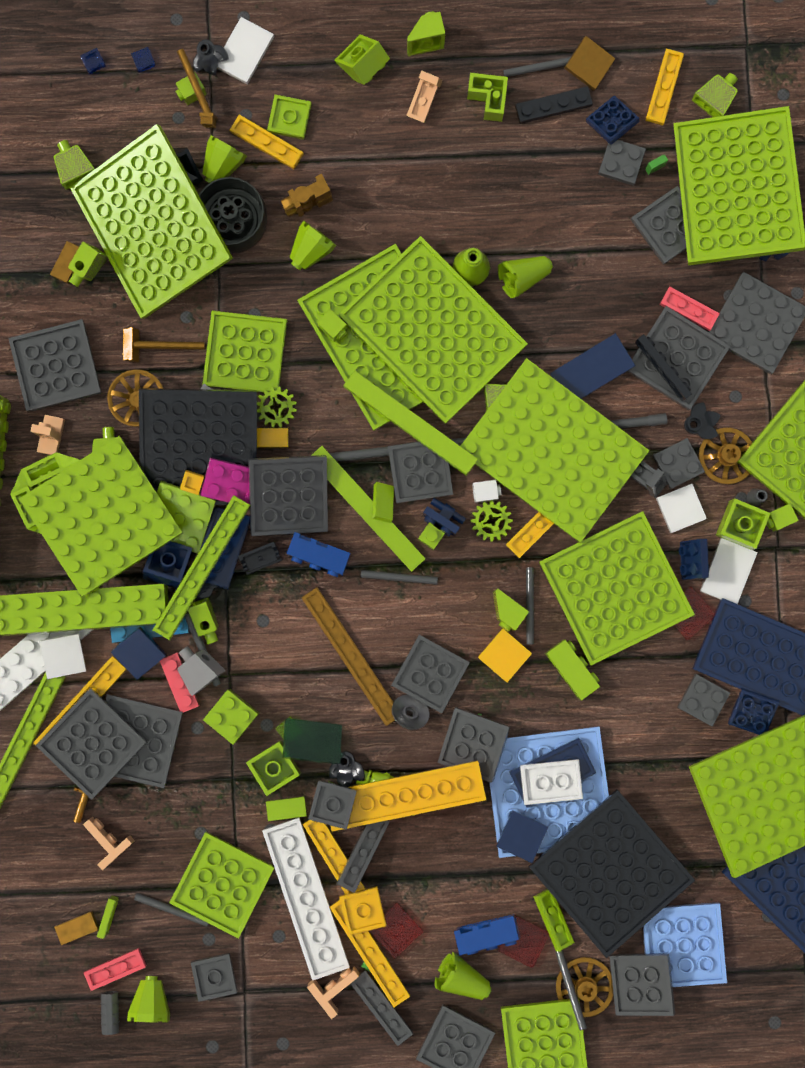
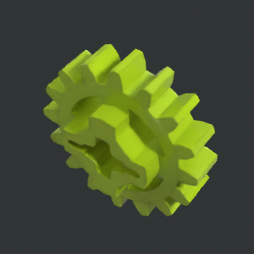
[257,386,297,428]
[471,500,513,542]

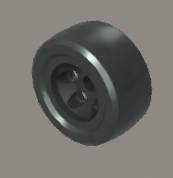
[199,177,267,253]

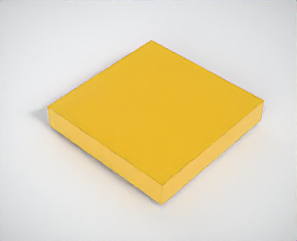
[478,628,532,683]
[339,886,387,936]

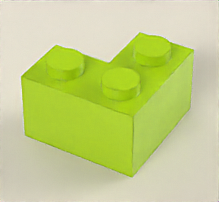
[467,73,508,122]

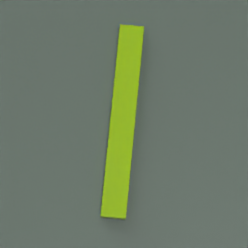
[343,371,478,476]
[311,446,425,572]
[153,495,250,640]
[0,672,66,809]

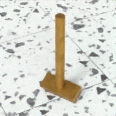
[177,49,218,128]
[123,327,205,363]

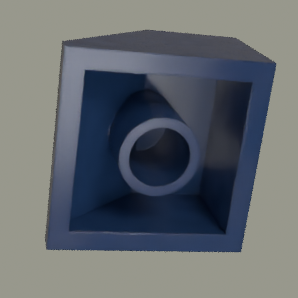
[143,541,192,589]

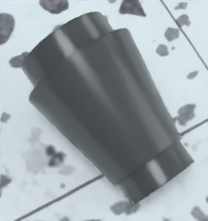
[747,488,768,507]

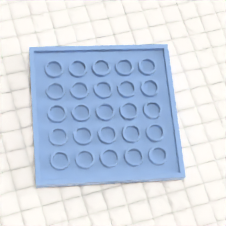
[489,726,609,858]

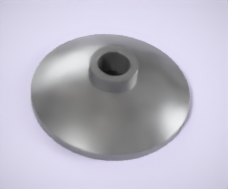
[392,695,429,730]

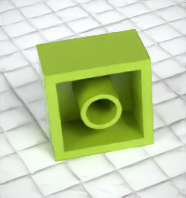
[715,498,771,550]
[203,689,260,745]
[246,740,301,796]

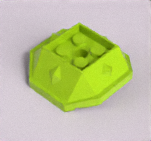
[10,452,80,534]

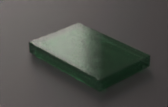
[282,718,342,764]

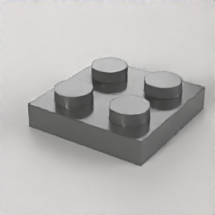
[598,140,646,186]
[653,438,705,489]
[677,674,730,727]
[308,780,357,830]
[191,953,238,1002]

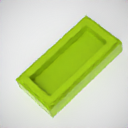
[372,482,394,523]
[266,796,307,821]
[97,895,119,939]

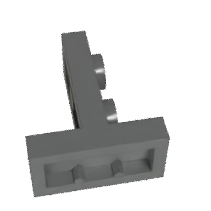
[630,461,667,499]

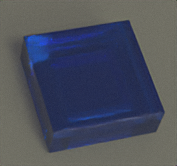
[131,47,156,73]
[80,48,106,74]

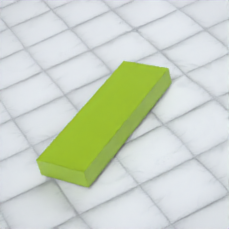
[533,889,575,952]

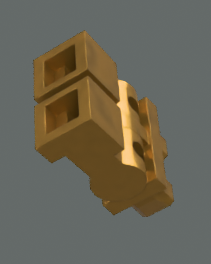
[281,174,333,217]

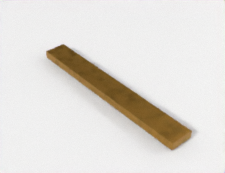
[301,587,395,726]

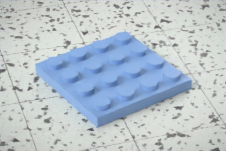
[643,902,727,987]

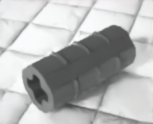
[100,991,120,1035]

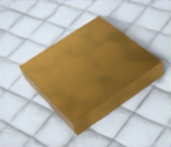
[564,36,615,91]

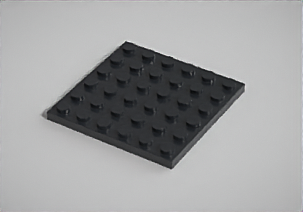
[139,388,257,505]
[529,789,695,958]

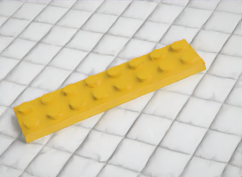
[330,760,486,832]

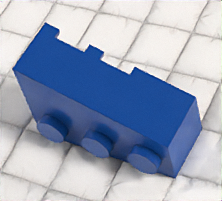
[287,532,351,578]
[454,914,520,956]

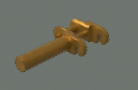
[73,787,99,823]

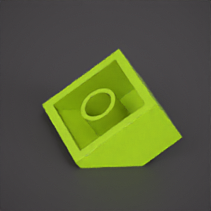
[407,11,445,56]
[334,34,390,85]
[493,588,529,632]

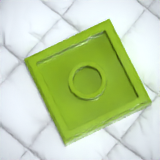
[267,95,312,140]

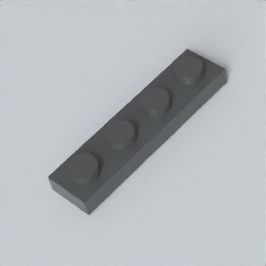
[336,820,389,893]
[351,969,413,1046]

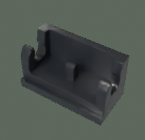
[238,542,283,575]

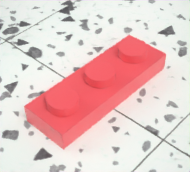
[659,287,720,331]
[160,653,200,713]
[84,948,147,991]

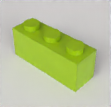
[545,640,600,701]

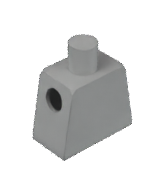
[178,646,225,696]

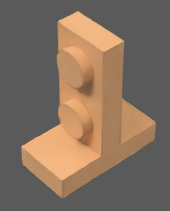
[407,70,443,123]
[30,415,65,455]
[83,817,135,870]
[307,966,359,1019]

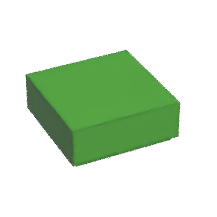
[645,155,668,175]

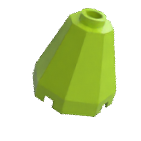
[202,135,247,183]
[290,221,336,270]
[127,976,170,1022]

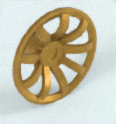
[107,370,163,427]
[699,428,752,484]
[556,957,613,1017]

